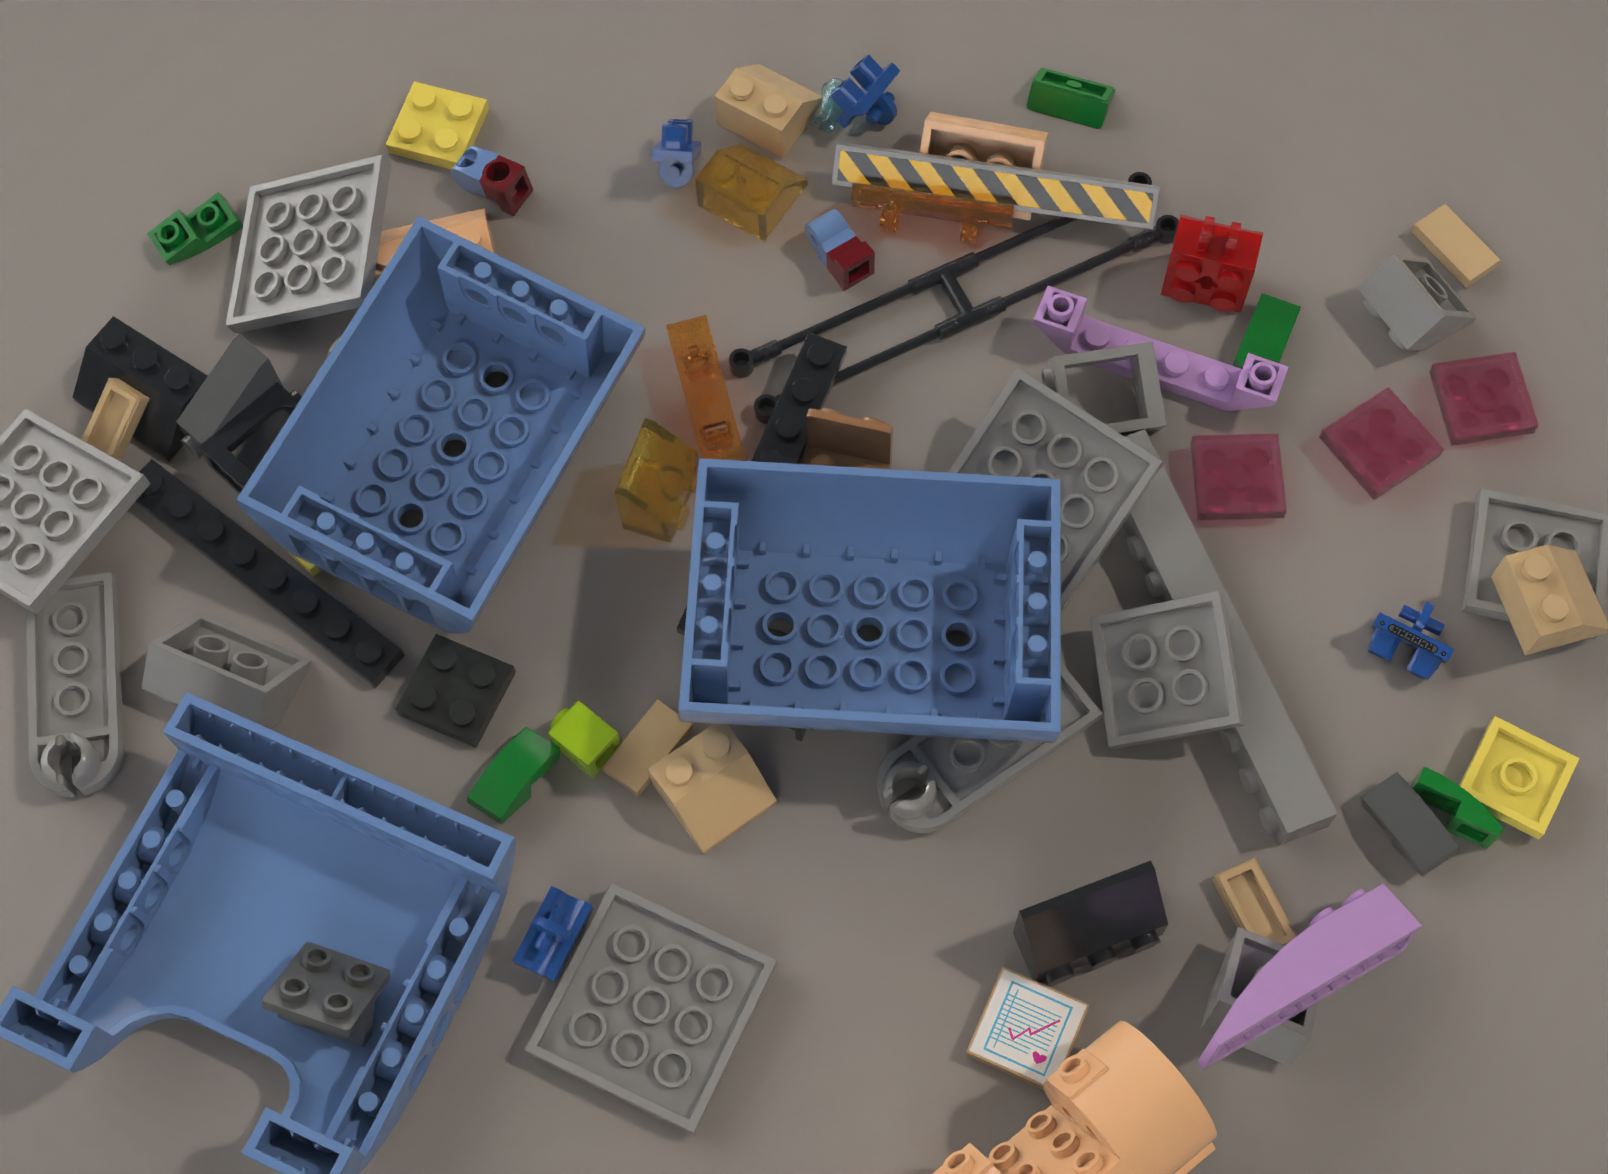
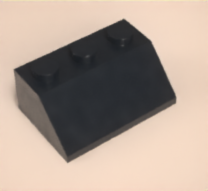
[73,316,208,462]
[1013,860,1168,986]

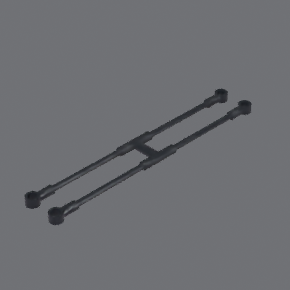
[729,172,1179,424]

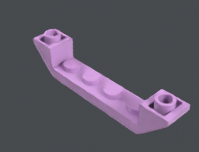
[1033,286,1289,411]

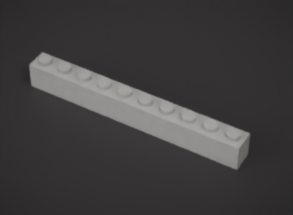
[1123,429,1338,846]

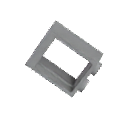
[1041,342,1167,436]

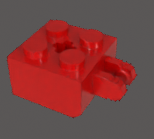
[1160,214,1263,313]

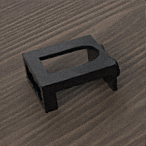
[200,382,302,494]

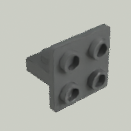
[262,942,390,1048]

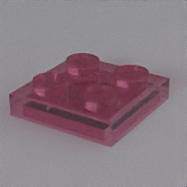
[1429,352,1539,446]
[1319,387,1444,500]
[1190,434,1287,520]

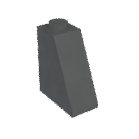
[176,334,284,459]

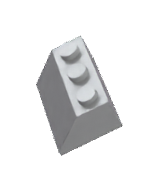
[141,612,312,729]

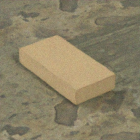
[1411,204,1501,288]
[81,378,150,462]
[602,699,693,797]
[1212,858,1297,945]

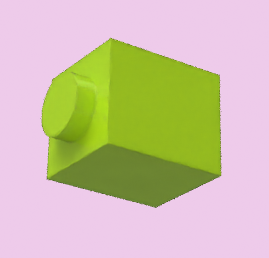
[548,700,621,779]

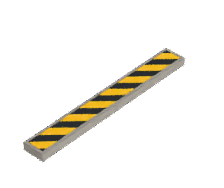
[832,142,1160,229]

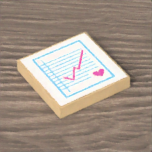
[966,966,1089,1090]

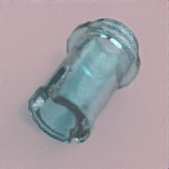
[811,78,844,132]

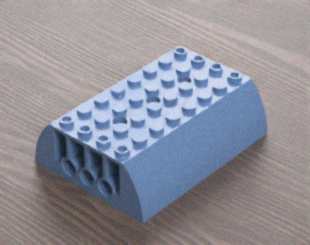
[236,216,646,634]
[678,458,1061,743]

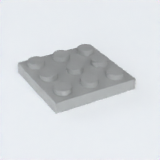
[1462,489,1608,639]
[1090,591,1245,749]

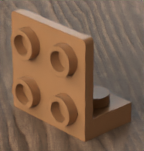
[803,408,893,469]

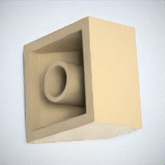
[714,64,825,158]
[1491,544,1608,655]
[648,723,777,855]

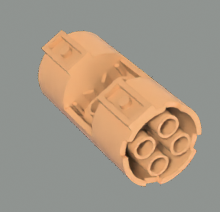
[933,1021,1217,1174]

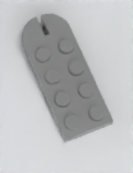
[26,571,124,797]
[877,662,1103,833]

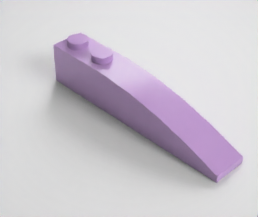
[1197,884,1422,1070]

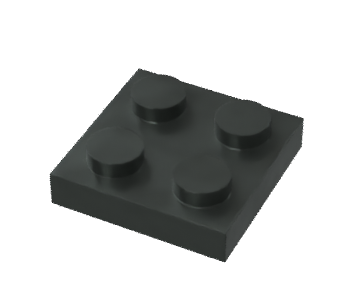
[395,634,516,748]

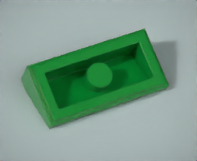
[1027,68,1115,129]

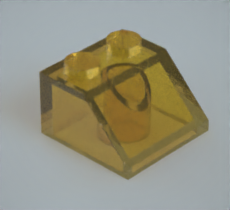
[695,144,808,242]
[614,418,699,543]

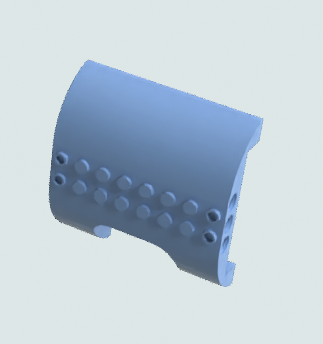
[0,692,516,1174]

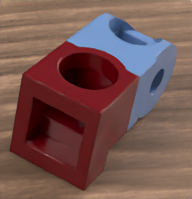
[450,146,533,216]
[804,209,875,291]

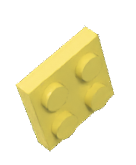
[385,81,489,169]
[1459,716,1580,840]

